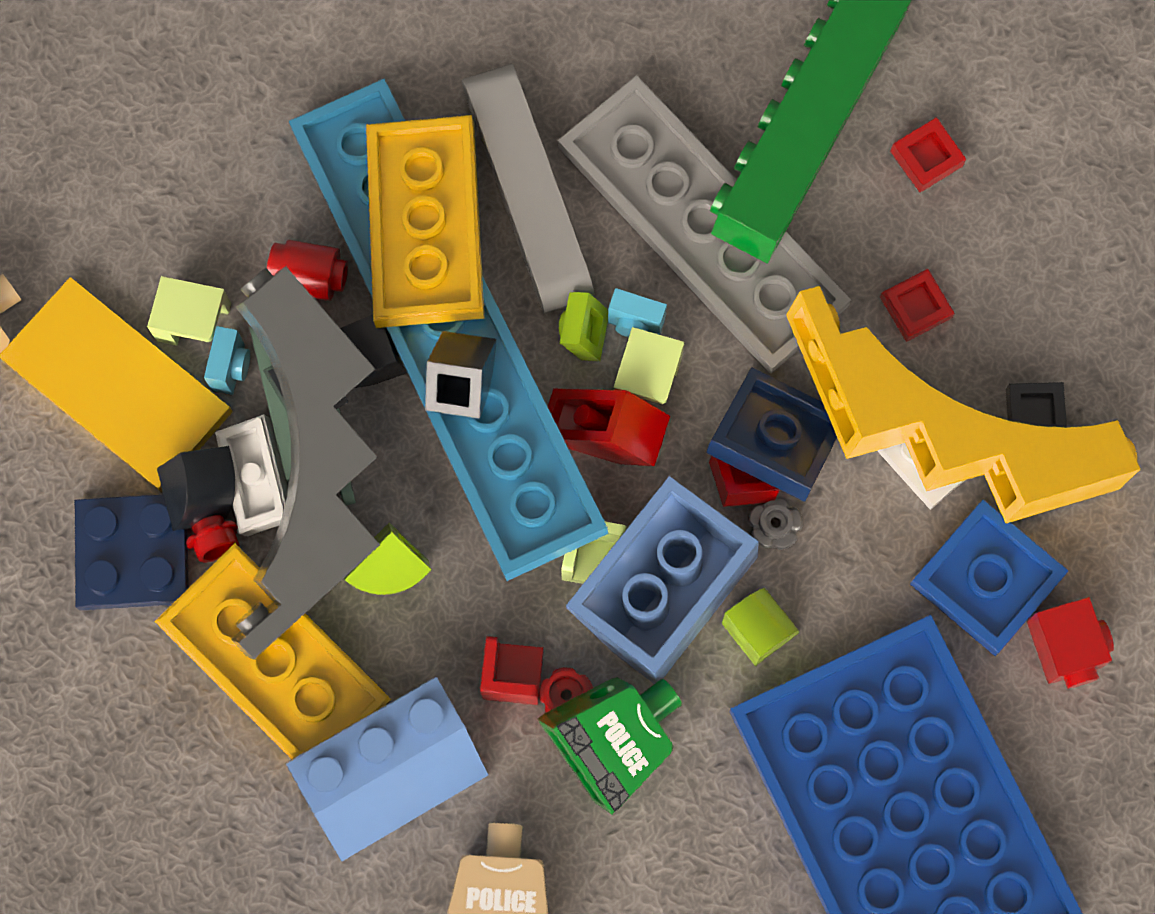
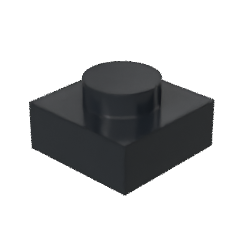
[1005,382,1067,428]

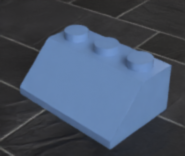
[566,476,759,684]
[286,677,488,861]

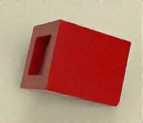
[480,636,544,705]

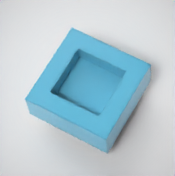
[608,288,667,338]
[204,326,250,395]

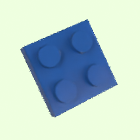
[910,499,1069,656]

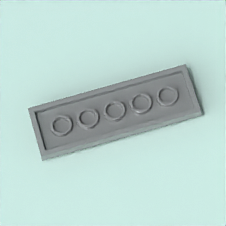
[558,75,851,374]

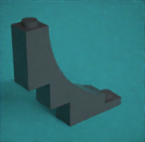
[231,266,380,660]

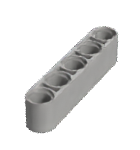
[462,63,595,314]

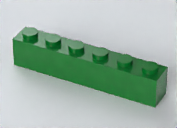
[710,0,912,264]

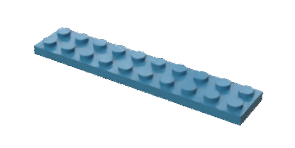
[289,79,609,581]

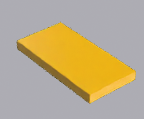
[366,115,485,328]
[0,277,233,493]
[155,543,391,759]

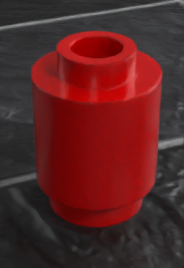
[267,240,348,301]

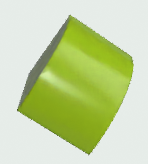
[344,523,432,595]
[722,588,800,667]

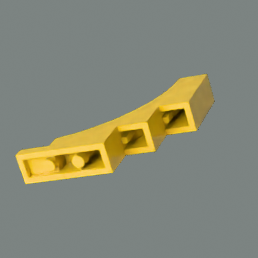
[786,286,1141,523]

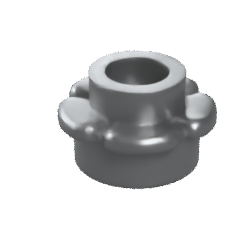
[749,496,803,550]

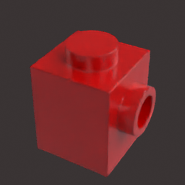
[1026,597,1114,689]

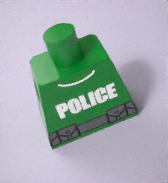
[537,677,682,814]

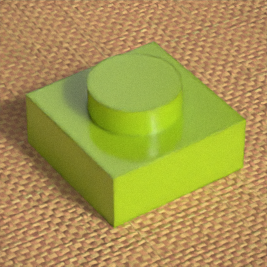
[559,292,608,361]

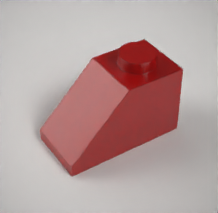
[547,388,670,467]

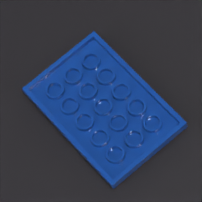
[729,615,1083,914]

